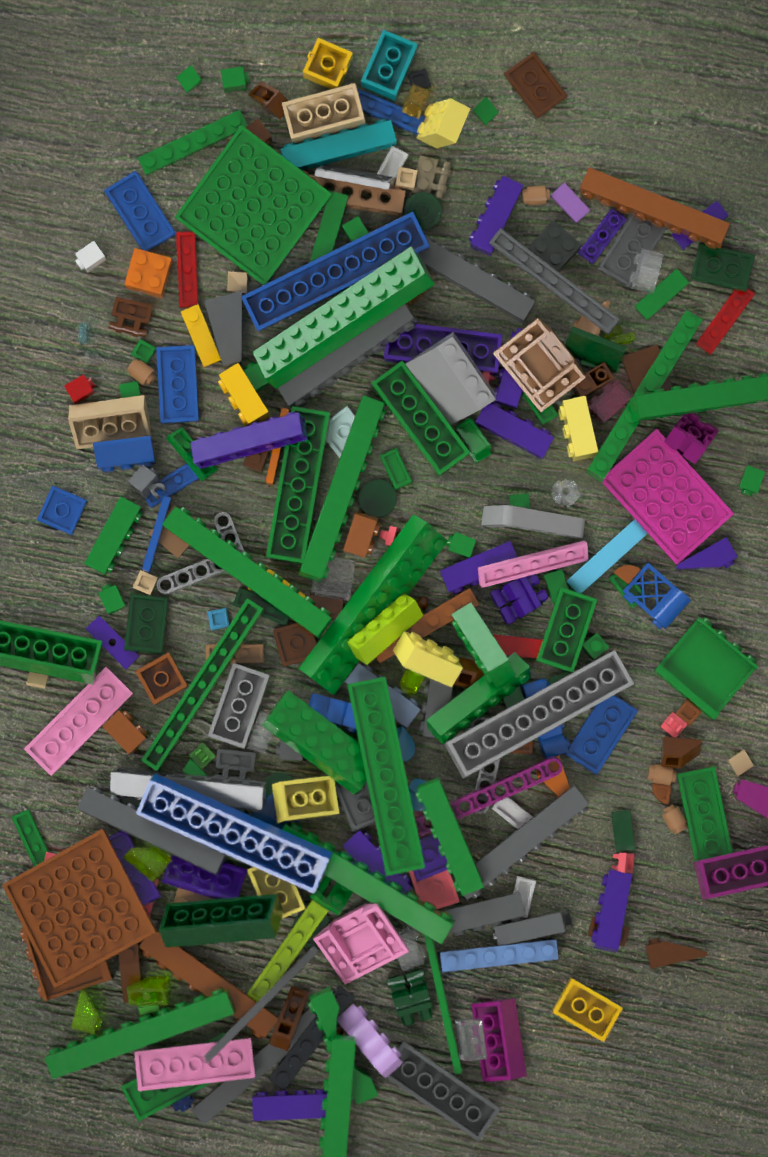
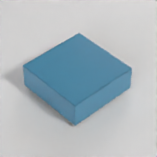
[207,608,230,631]

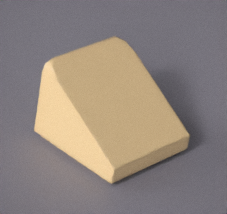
[26,672,49,689]
[727,750,754,776]

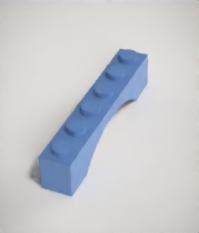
[440,939,558,972]

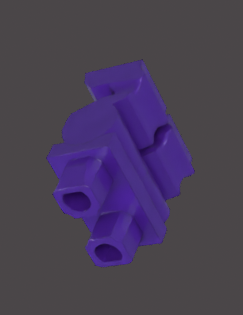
[490,574,549,626]

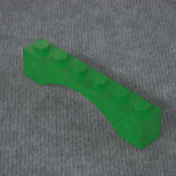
[308,986,378,1105]

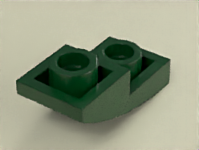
[611,810,636,854]

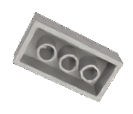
[208,663,271,749]

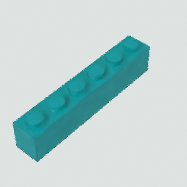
[281,119,397,171]

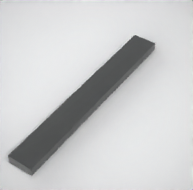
[489,228,621,335]
[203,946,319,1064]
[191,1009,316,1125]

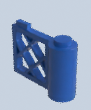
[622,563,691,630]

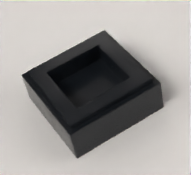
[407,69,431,94]

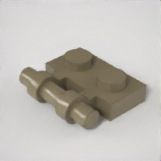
[411,156,451,200]

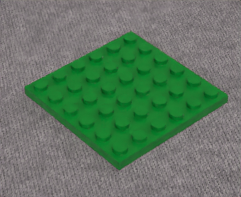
[174,125,333,285]

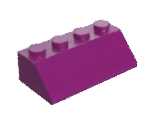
[471,998,527,1082]

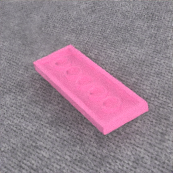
[24,667,133,776]
[134,1038,255,1091]

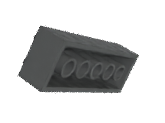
[386,1040,501,1142]

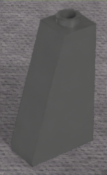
[204,291,243,369]
[493,909,573,946]

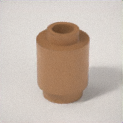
[522,185,550,206]
[127,359,156,386]
[647,764,676,786]
[662,805,688,835]

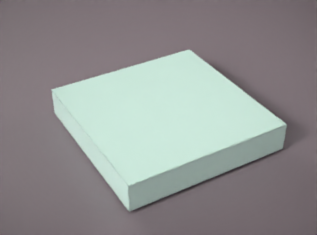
[327,406,355,458]

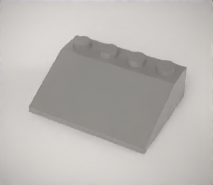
[406,332,496,425]

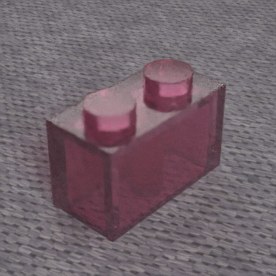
[588,380,633,425]

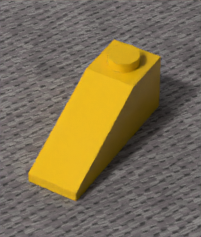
[181,305,221,367]

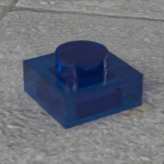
[172,1094,194,1113]

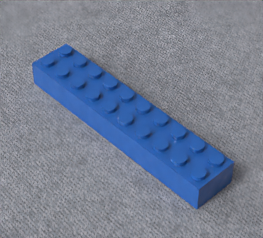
[241,212,431,332]
[136,774,333,893]

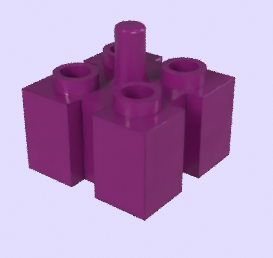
[664,413,719,464]

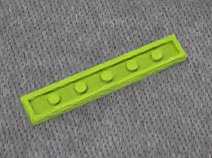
[247,900,329,1002]

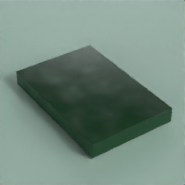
[691,243,755,292]
[565,326,626,372]
[124,593,169,655]

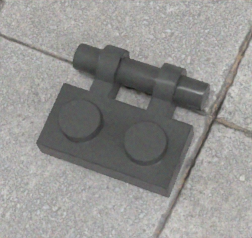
[214,749,256,781]

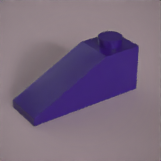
[675,537,738,570]

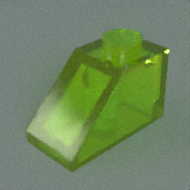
[398,669,426,695]
[123,847,172,882]
[127,976,171,1006]
[71,989,102,1034]

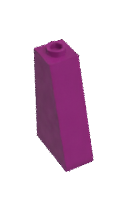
[733,780,768,820]

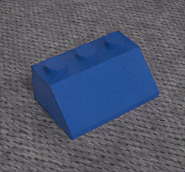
[93,436,156,473]

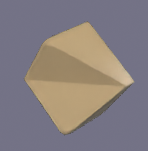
[227,272,248,294]

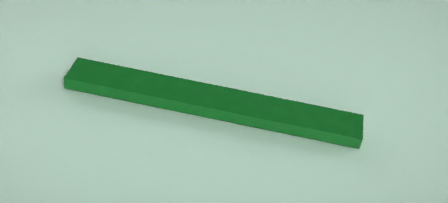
[424,934,462,1075]

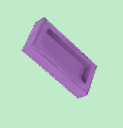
[550,183,590,224]

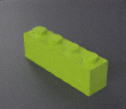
[348,593,423,665]

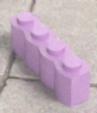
[337,1004,403,1078]

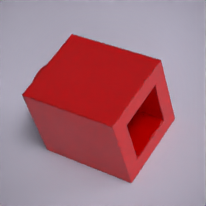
[64,374,96,405]

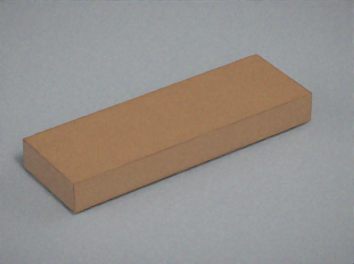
[206,644,264,664]

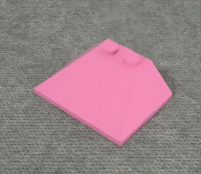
[313,903,409,984]

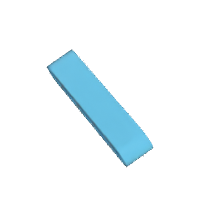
[566,519,648,594]

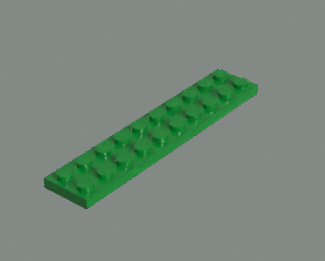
[347,677,425,876]

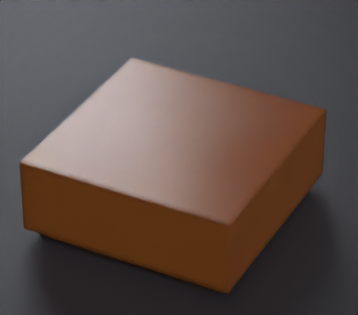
[675,699,702,726]

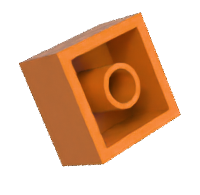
[124,248,173,298]

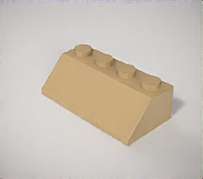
[282,83,366,144]
[68,395,151,449]

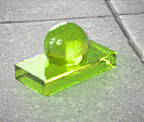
[604,324,636,345]

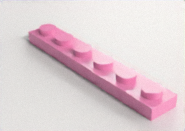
[478,540,589,588]

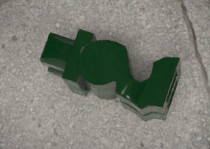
[386,968,432,1026]

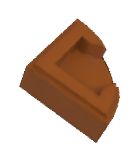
[613,565,640,584]
[652,783,671,805]

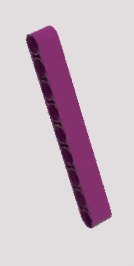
[415,756,563,837]

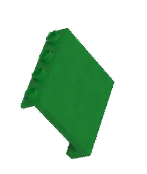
[654,617,758,721]

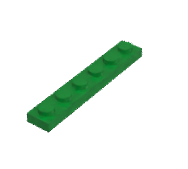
[138,110,248,176]

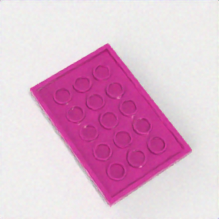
[602,429,734,565]

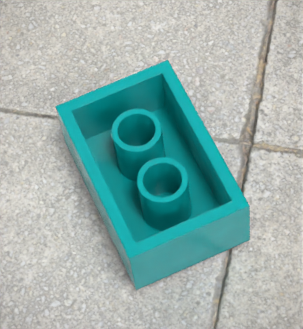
[361,30,418,101]

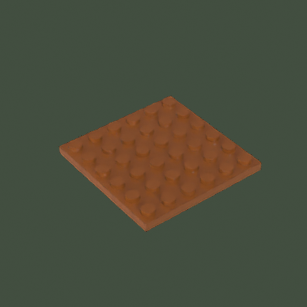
[2,829,157,988]

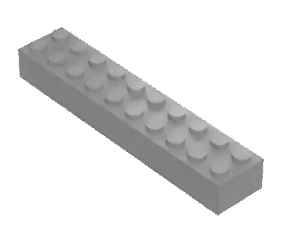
[444,650,634,778]

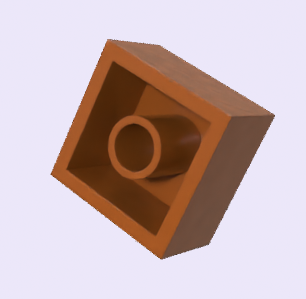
[343,511,381,558]
[135,652,189,706]
[102,710,148,755]

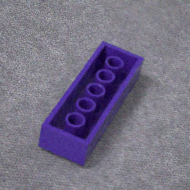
[384,324,502,376]

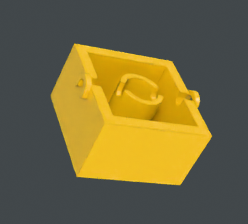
[303,38,353,89]

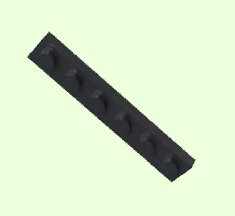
[268,985,355,1091]

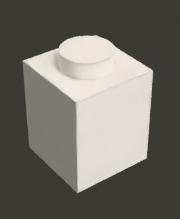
[75,241,106,272]

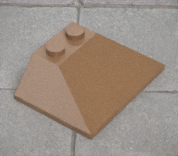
[493,318,586,412]

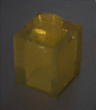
[402,84,430,119]

